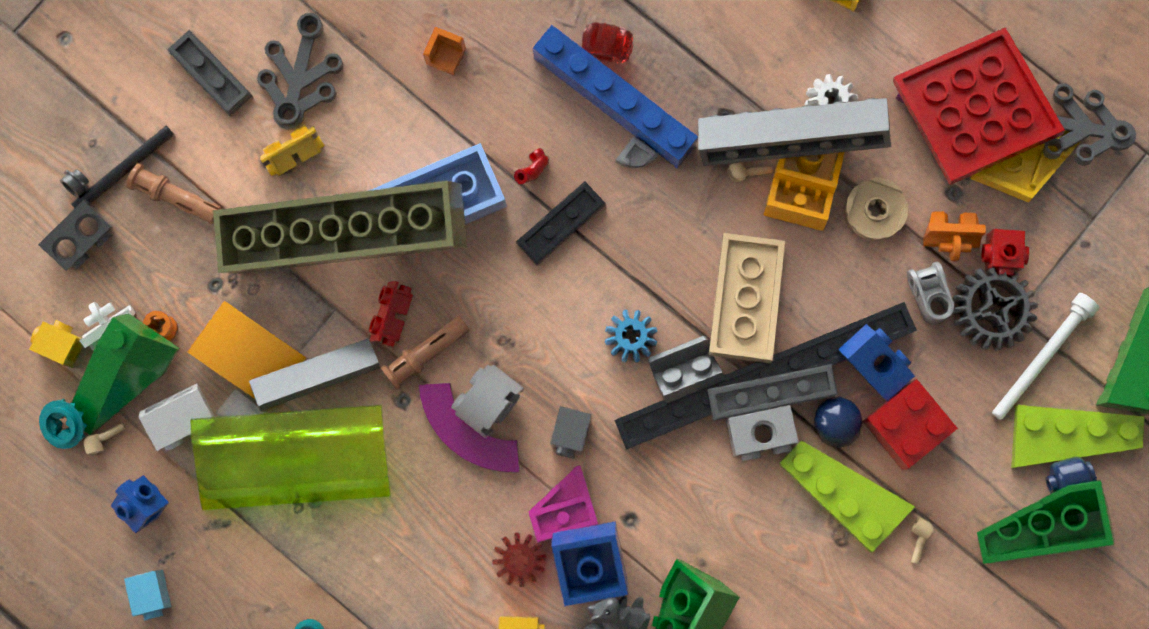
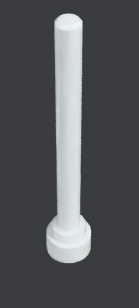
[992,293,1100,420]

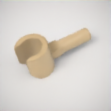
[727,162,772,183]
[83,423,126,455]
[911,517,933,564]

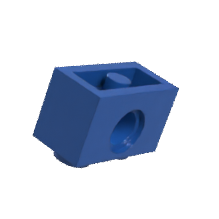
[838,324,915,401]

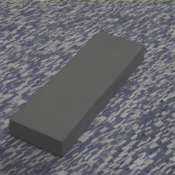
[167,30,252,116]

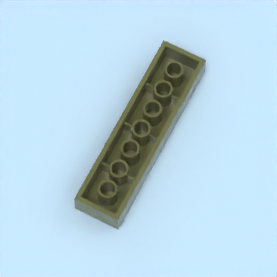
[213,181,467,274]

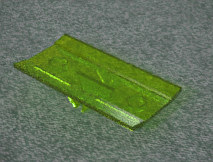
[190,405,391,510]

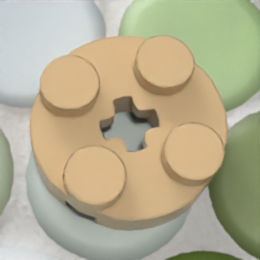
[845,178,909,241]

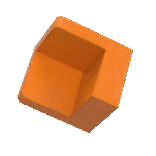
[423,26,466,75]

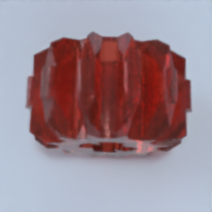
[581,22,634,64]
[492,532,547,587]

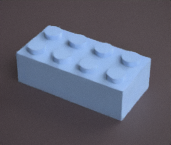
[371,143,507,225]

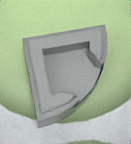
[615,136,659,168]

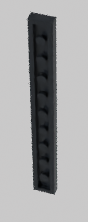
[614,302,917,450]

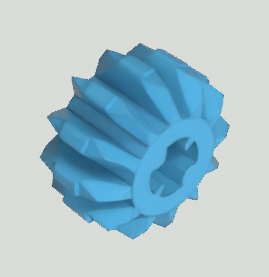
[605,310,657,363]

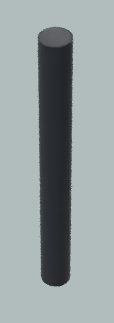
[71,125,174,209]

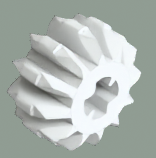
[805,74,858,106]

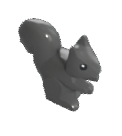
[584,596,650,629]

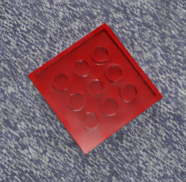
[893,27,1065,185]

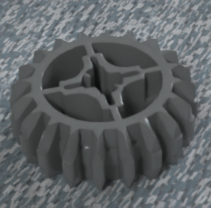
[952,268,1038,351]

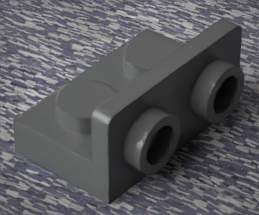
[648,336,724,404]

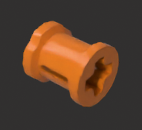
[143,311,178,341]

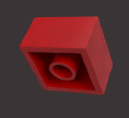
[862,379,958,470]

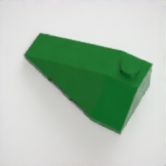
[65,314,180,435]
[977,480,1115,564]
[652,559,740,629]

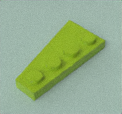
[1011,405,1144,468]
[779,440,915,552]

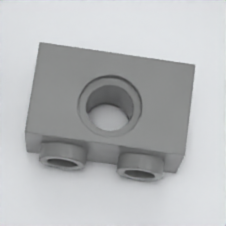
[726,405,799,461]

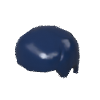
[814,396,863,448]

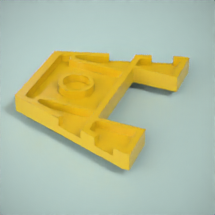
[970,131,1081,203]

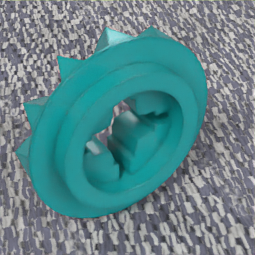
[39,399,87,449]

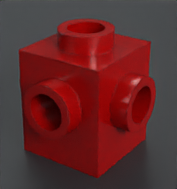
[981,229,1029,277]

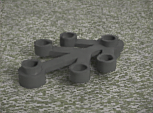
[257,13,343,130]
[1043,84,1136,166]

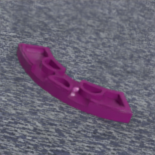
[419,383,520,472]

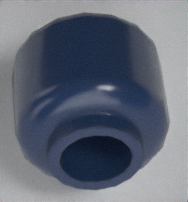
[1045,456,1097,498]

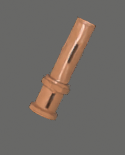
[126,163,221,224]
[380,316,470,390]

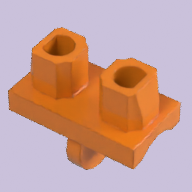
[923,211,986,261]

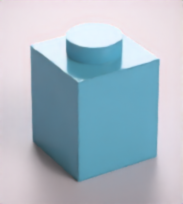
[124,570,172,621]

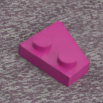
[528,465,598,543]

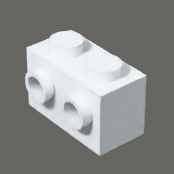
[139,383,215,451]

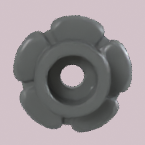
[60,169,89,198]

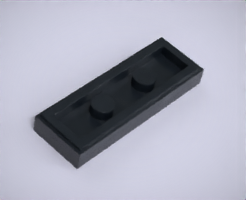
[516,181,606,266]

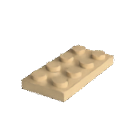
[709,233,785,363]

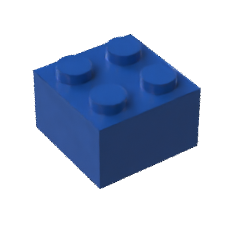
[552,521,628,606]

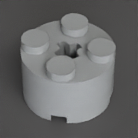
[451,365,524,438]

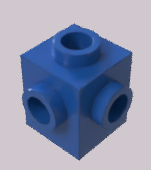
[111,475,169,534]

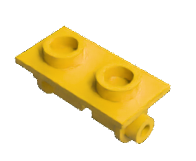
[260,125,325,177]

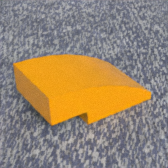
[763,152,845,231]
[187,301,307,409]

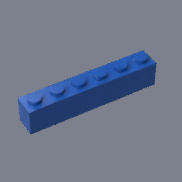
[533,25,698,169]

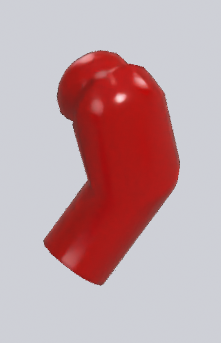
[514,148,549,184]

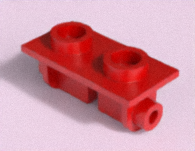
[369,281,413,347]

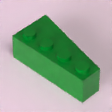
[1096,287,1149,415]

